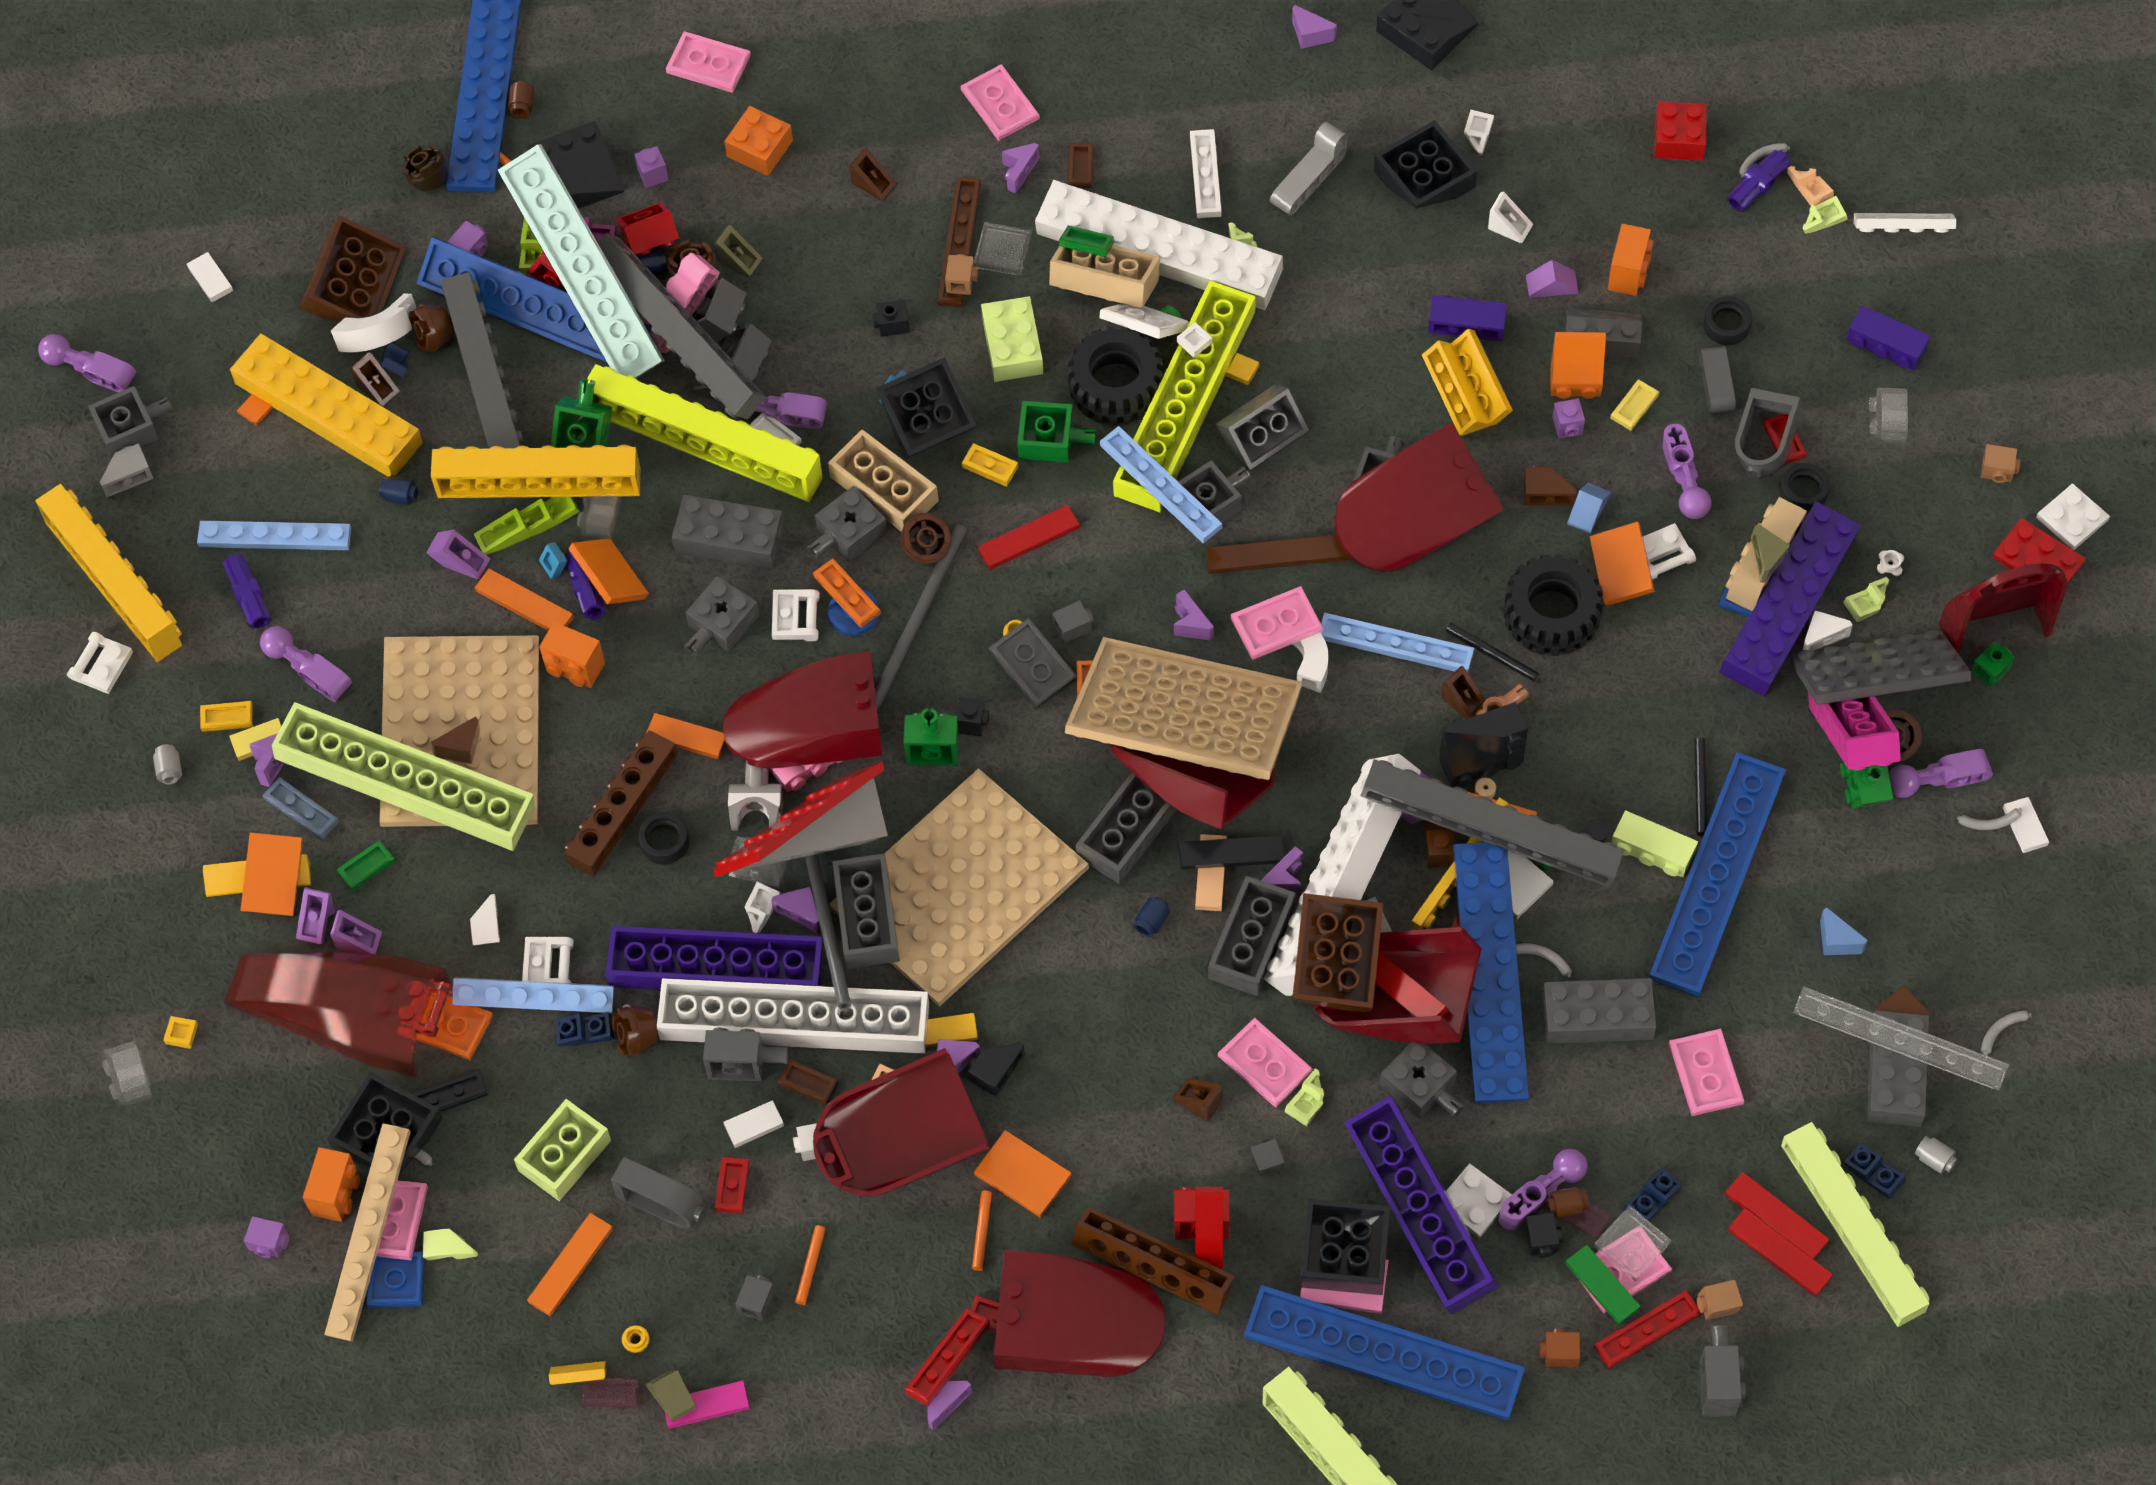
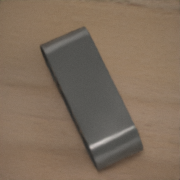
[1699,346,1736,414]

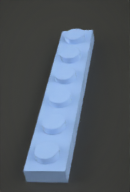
[1100,426,1222,544]
[197,521,351,550]
[1320,613,1474,672]
[452,977,614,1013]

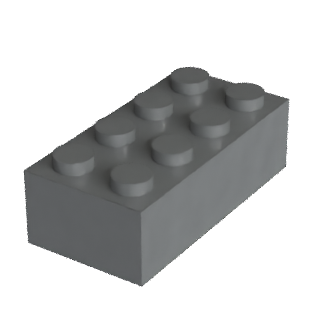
[672,495,784,569]
[1076,773,1177,885]
[832,853,900,969]
[1208,876,1296,996]
[1542,978,1656,1044]
[1867,1010,1929,1127]

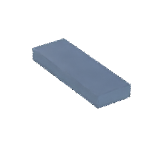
[262,777,339,840]

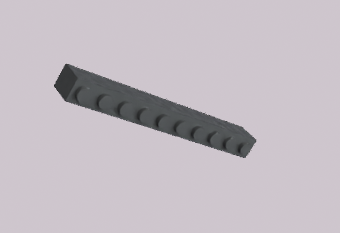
[598,233,766,419]
[440,272,535,506]
[1360,759,1624,888]

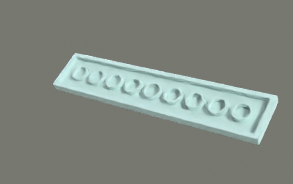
[498,144,665,378]

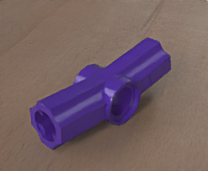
[1727,150,1790,212]
[565,550,605,620]
[222,554,272,629]

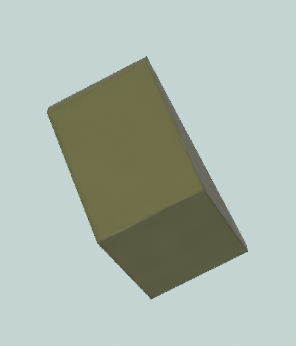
[715,225,763,277]
[1751,525,1790,583]
[646,1370,696,1422]

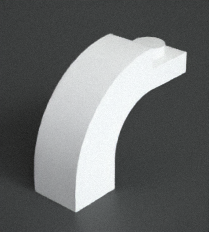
[331,293,417,352]
[1292,633,1328,693]

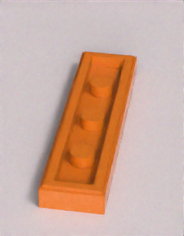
[474,569,574,631]
[527,1213,613,1317]

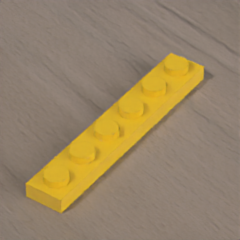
[1411,797,1508,930]

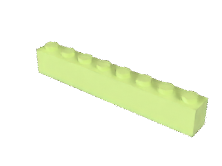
[1781,1122,1930,1327]

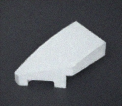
[1464,110,1494,156]
[745,882,782,933]
[470,894,500,946]

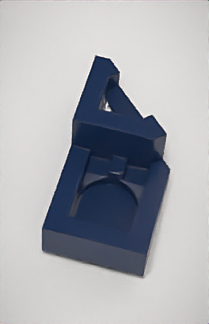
[381,340,410,377]

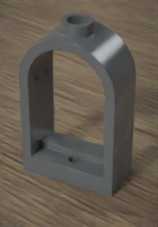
[1735,388,1803,478]
[611,1157,706,1228]

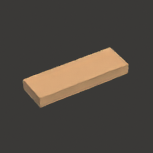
[1195,834,1227,911]

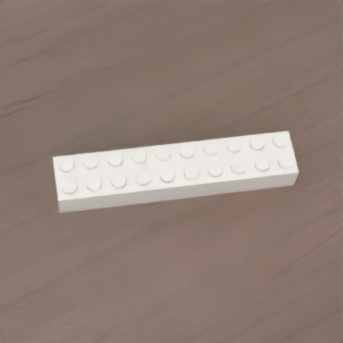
[1035,180,1283,310]
[1264,754,1421,996]
[657,979,929,1053]

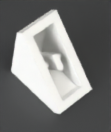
[1488,192,1533,243]
[1803,610,1852,651]

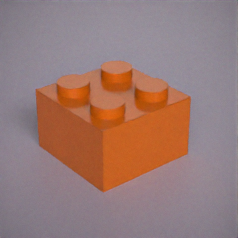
[724,106,793,176]
[1608,224,1654,296]
[539,622,605,688]
[303,1147,360,1222]

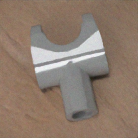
[728,761,783,831]

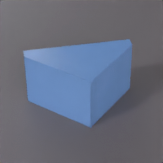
[1567,483,1611,534]
[1820,907,1868,955]

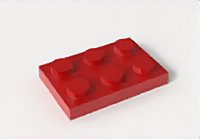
[1992,518,2086,583]

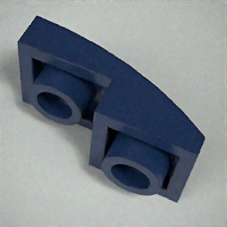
[555,1012,614,1046]
[1844,1143,1906,1200]
[1623,1167,1682,1227]

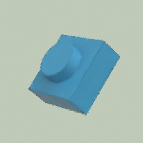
[539,542,567,579]

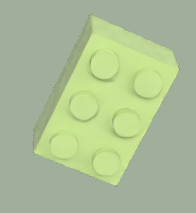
[981,296,1043,382]
[514,1099,611,1202]

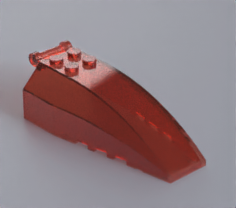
[224,952,453,1077]

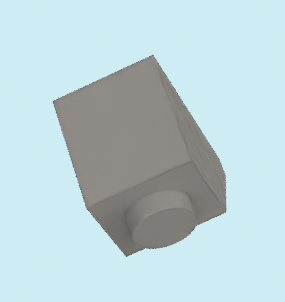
[100,443,154,498]

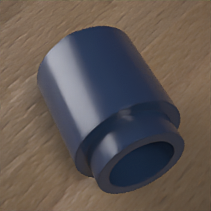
[636,250,668,276]
[379,476,419,505]
[1134,897,1170,937]

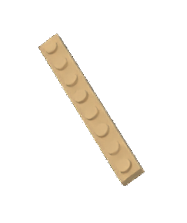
[324,1123,411,1342]

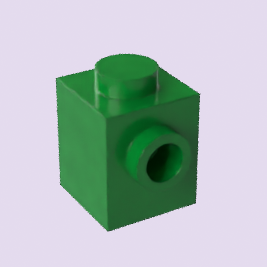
[1971,641,2015,688]

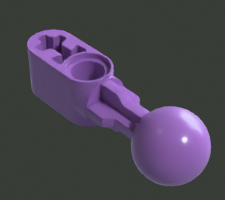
[38,334,136,393]
[725,392,827,429]
[1662,424,1712,519]
[260,626,352,702]
[1889,749,1993,798]
[1498,1149,1588,1230]

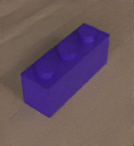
[1428,295,1507,341]
[1846,305,1930,371]

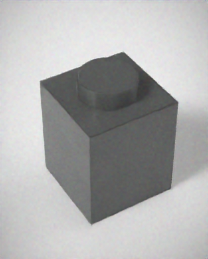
[1052,600,1094,644]
[735,1275,775,1321]

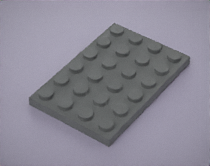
[1791,630,1971,705]

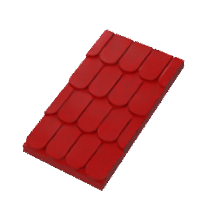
[713,761,888,877]

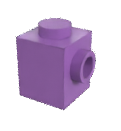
[634,146,668,188]
[448,221,488,256]
[1552,398,1585,439]
[244,1216,289,1259]

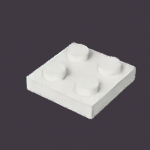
[2036,483,2110,550]
[1447,1163,1512,1238]

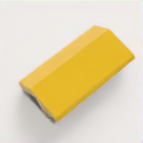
[1422,329,1513,436]

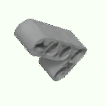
[1270,122,1347,216]

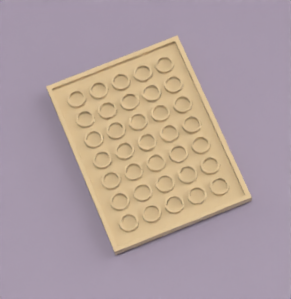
[380,636,539,827]
[1065,637,1303,780]
[829,768,1089,1007]

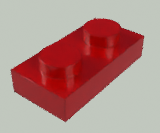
[715,1157,750,1214]

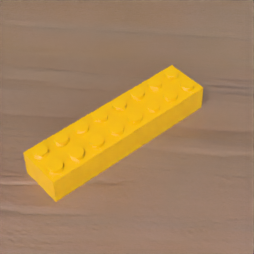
[230,333,423,477]
[431,445,641,498]
[35,484,182,662]

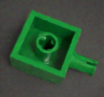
[551,379,612,448]
[1017,401,1096,463]
[904,708,960,766]
[1840,762,1893,809]

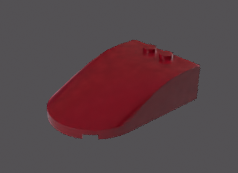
[1334,422,1504,572]
[1939,564,2068,653]
[723,652,883,769]
[1108,743,1276,829]
[1313,927,1482,1043]
[813,1048,991,1196]
[994,1250,1165,1377]

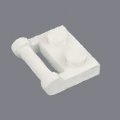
[1643,523,1696,580]
[772,589,820,641]
[67,632,133,694]
[522,937,574,983]

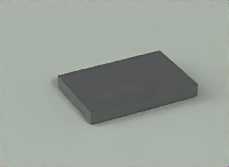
[988,618,1077,708]

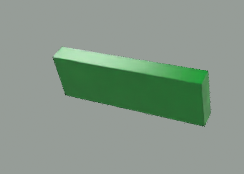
[1565,1245,1641,1325]

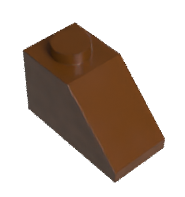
[1524,465,1577,506]
[1423,820,1454,868]

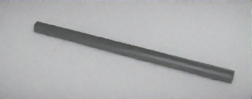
[875,524,967,713]
[805,854,851,1010]

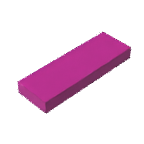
[665,1381,750,1429]

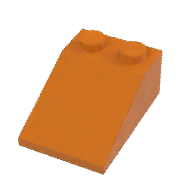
[1550,332,1606,399]

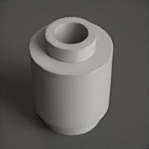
[153,744,182,785]
[1915,1136,1958,1174]

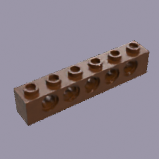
[565,730,678,877]
[1071,1206,1235,1315]

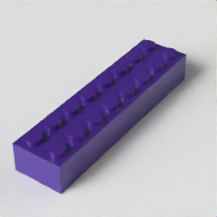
[1719,501,1861,696]
[606,926,825,990]
[1344,1096,1499,1314]

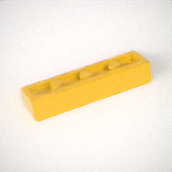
[203,854,311,897]

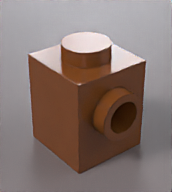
[1539,1329,1580,1367]

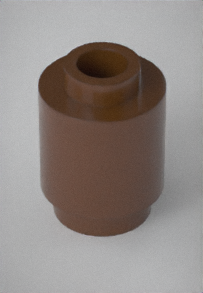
[508,81,534,118]
[1547,1186,1589,1218]

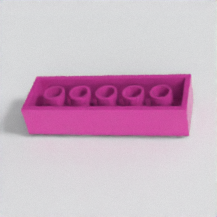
[1808,692,1901,770]

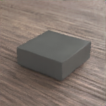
[1250,1139,1285,1174]

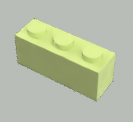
[1611,810,1698,877]

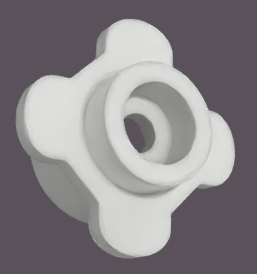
[1877,550,1904,576]

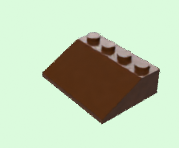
[299,215,406,322]
[1292,893,1383,1014]

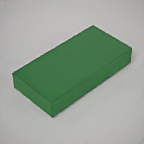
[1059,225,1114,257]
[337,840,396,891]

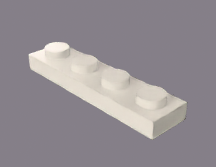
[1190,129,1221,218]
[1854,213,1956,233]

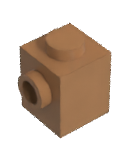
[945,254,978,295]
[1980,444,2020,483]
[1697,1280,1743,1320]

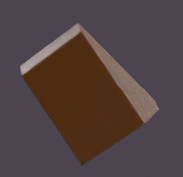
[849,148,896,201]
[351,352,400,406]
[1442,666,1486,719]
[431,716,480,764]
[1875,986,1930,1018]
[1173,1078,1223,1122]

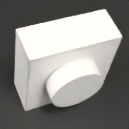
[1177,322,1212,357]

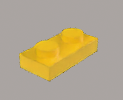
[962,443,1018,487]

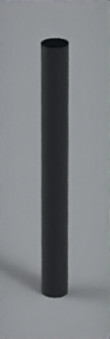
[1446,623,1539,682]
[1694,738,1707,836]

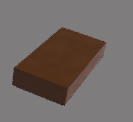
[1067,143,1094,188]
[778,1059,838,1106]

